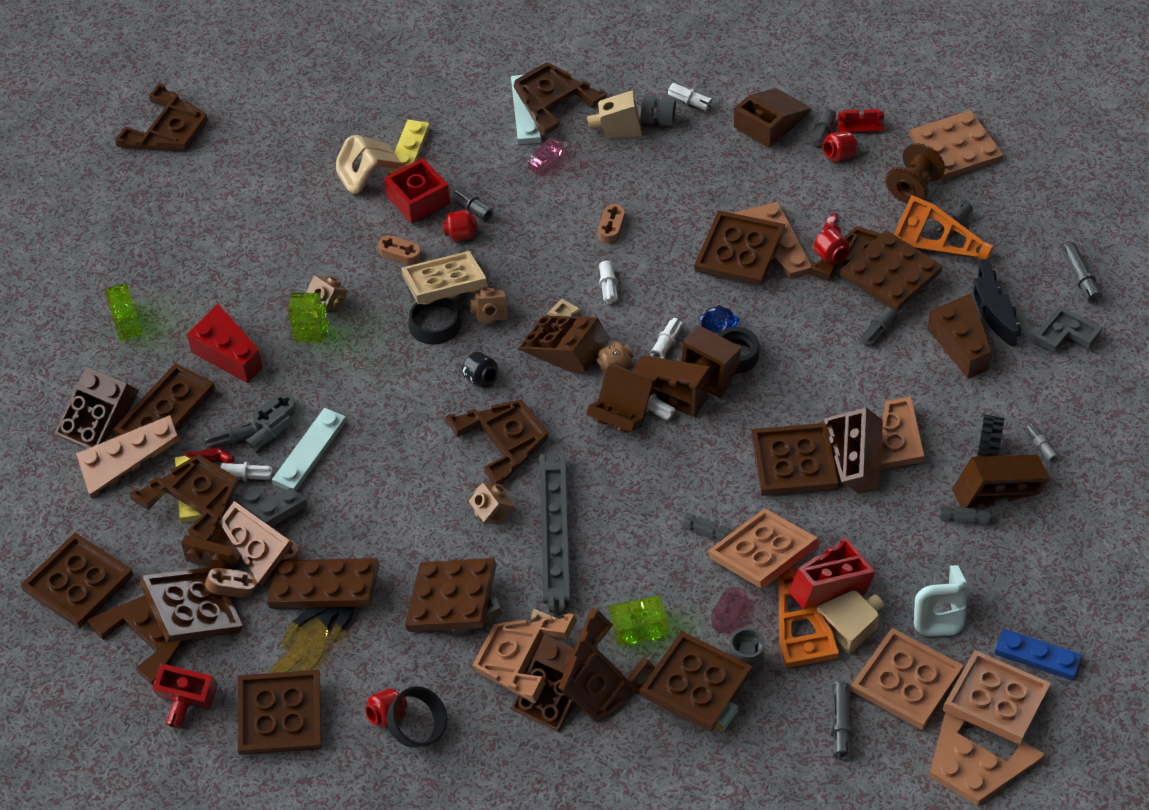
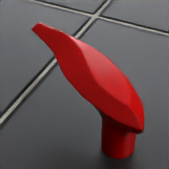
[823,212,841,234]
[186,448,234,464]

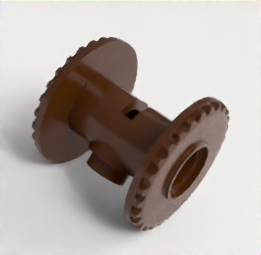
[885,143,945,204]

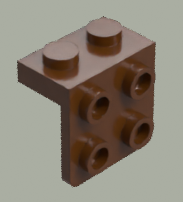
[586,364,654,433]
[181,524,242,570]

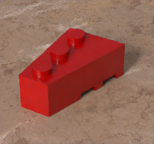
[187,304,263,383]
[789,537,876,610]

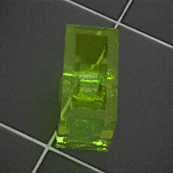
[104,283,143,341]
[288,292,329,343]
[608,595,668,646]

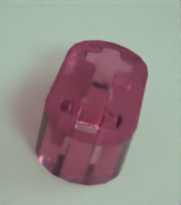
[528,138,564,174]
[711,587,746,633]

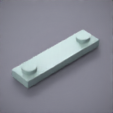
[511,75,541,145]
[272,408,346,491]

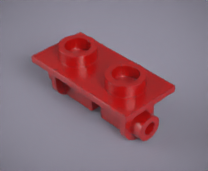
[837,109,884,132]

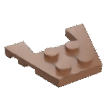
[472,614,577,703]
[929,712,1044,806]

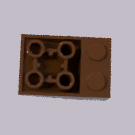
[734,88,811,148]
[519,315,610,372]
[54,366,139,448]
[510,634,576,732]

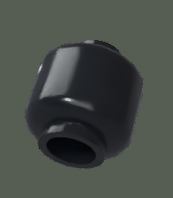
[462,352,498,388]

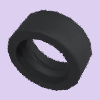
[717,327,760,374]

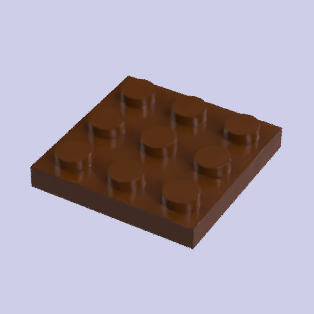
[694,210,786,285]
[840,230,943,312]
[751,423,838,496]
[21,532,133,629]
[405,558,497,632]
[139,567,243,643]
[640,631,752,732]
[238,670,322,755]

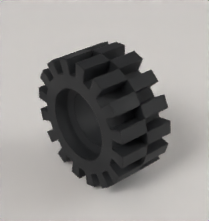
[977,414,1005,456]

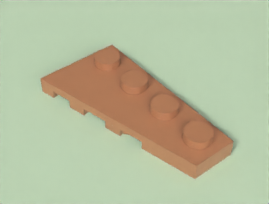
[734,201,811,279]
[76,415,180,498]

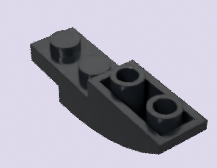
[973,259,1021,346]

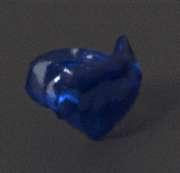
[699,305,740,333]

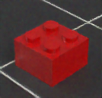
[384,158,450,224]

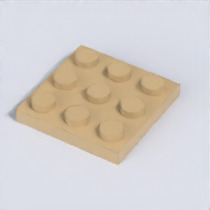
[401,251,488,304]

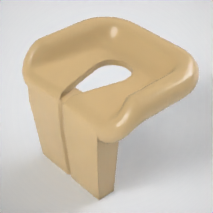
[336,135,401,194]

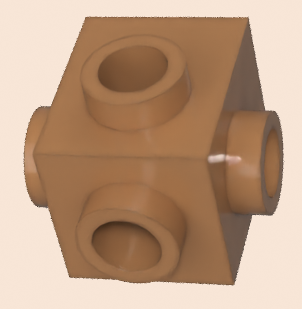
[304,275,348,312]
[470,288,507,324]
[469,482,515,525]

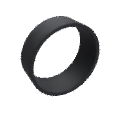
[408,298,461,345]
[387,686,448,748]

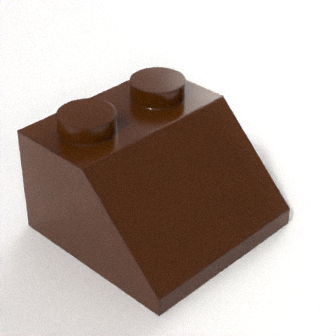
[681,326,741,399]

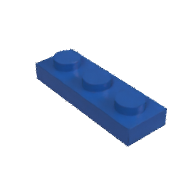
[994,628,1082,681]

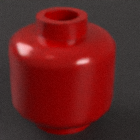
[822,131,858,162]
[443,209,478,242]
[814,229,849,265]
[365,688,407,728]

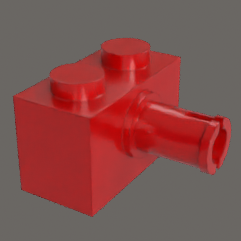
[152,663,218,729]

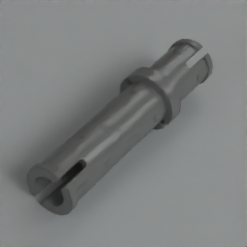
[1061,242,1103,304]
[831,681,853,760]

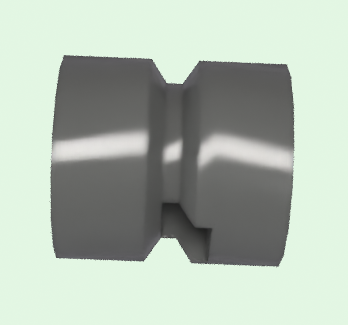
[640,95,676,127]
[729,628,765,677]

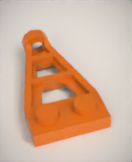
[894,195,994,260]
[776,567,839,669]

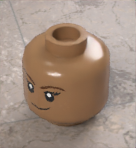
[596,341,634,375]

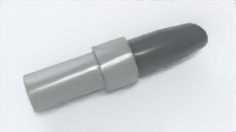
[1026,422,1058,462]

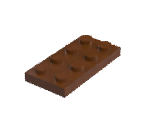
[113,363,215,436]
[267,558,380,608]

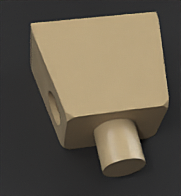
[587,91,642,138]
[817,590,884,655]

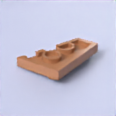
[881,396,925,470]
[219,501,293,586]

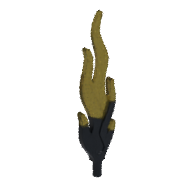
[270,607,355,673]

